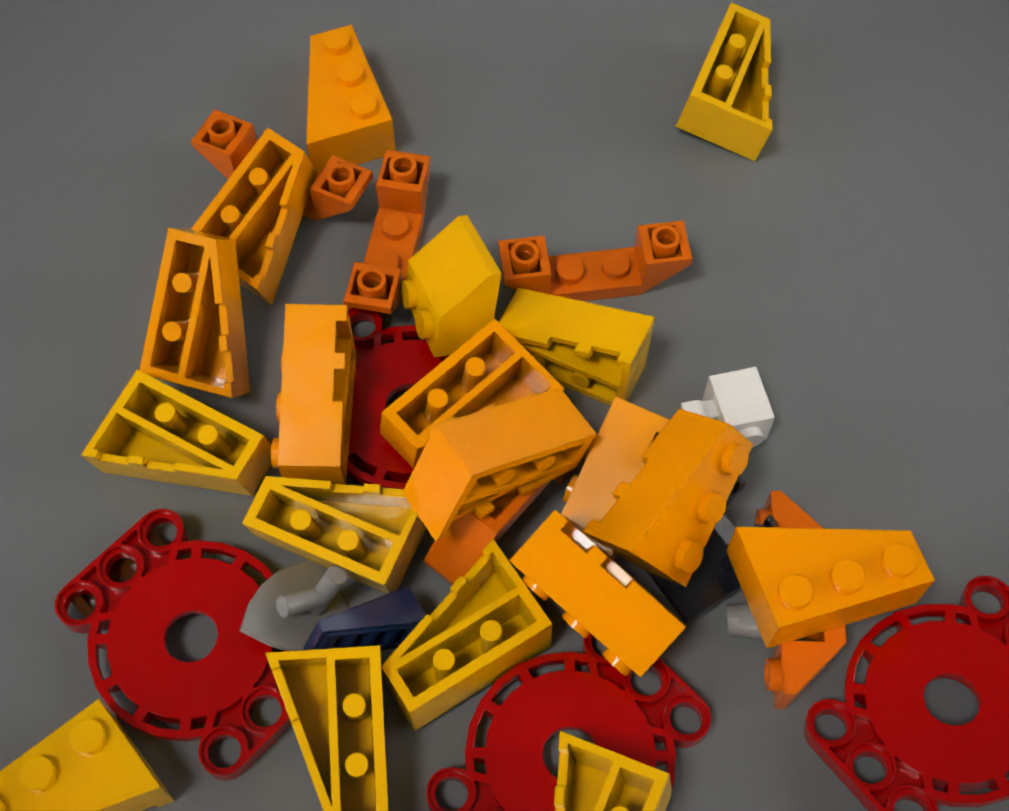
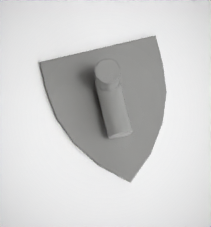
[239,560,349,651]

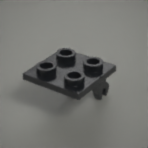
[645,476,779,624]

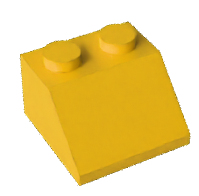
[400,215,502,357]

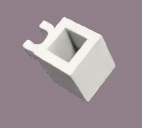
[680,366,775,448]

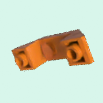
[191,109,373,221]
[343,149,431,314]
[498,220,693,301]
[424,452,586,585]
[755,491,847,709]

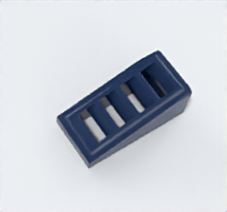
[303,587,426,650]

